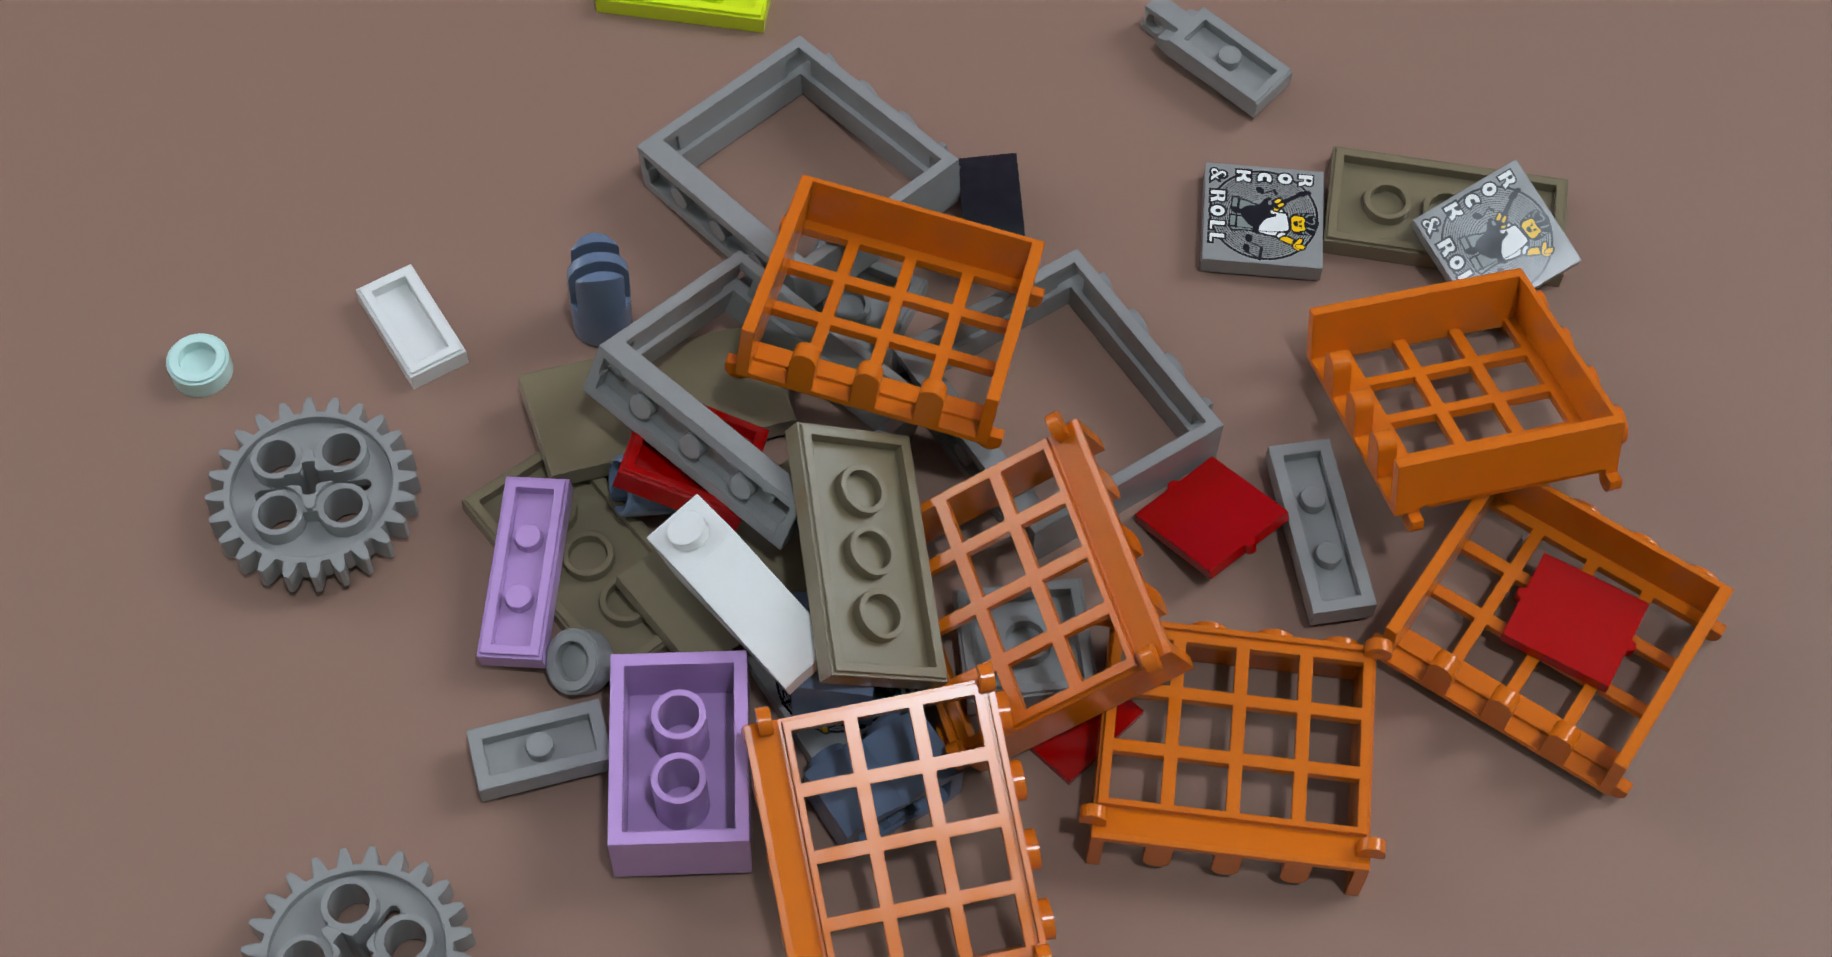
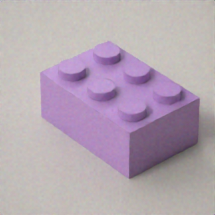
[607,650,752,877]

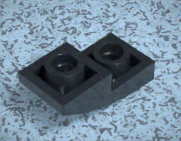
[958,153,1025,236]

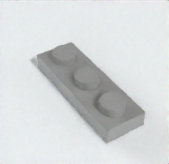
[1265,438,1377,626]

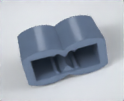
[804,712,964,845]

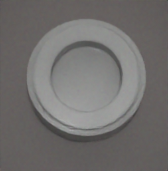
[546,628,613,695]

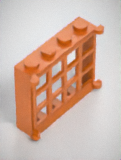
[725,174,1046,449]
[1306,268,1628,532]
[920,410,1194,772]
[1372,484,1735,798]
[1078,618,1393,896]
[741,662,1056,957]

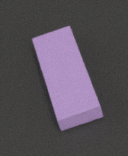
[476,476,574,669]

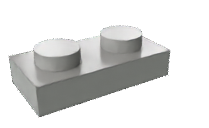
[466,698,609,802]

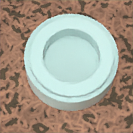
[166,333,233,397]

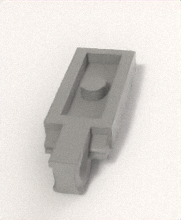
[1141,0,1293,118]

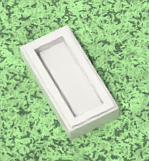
[356,264,469,390]

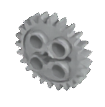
[205,397,421,592]
[240,846,476,957]

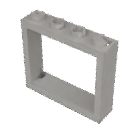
[637,35,961,307]
[892,248,1224,561]
[582,250,918,550]

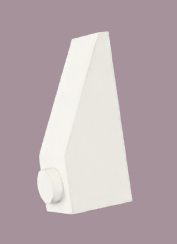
[647,494,818,695]

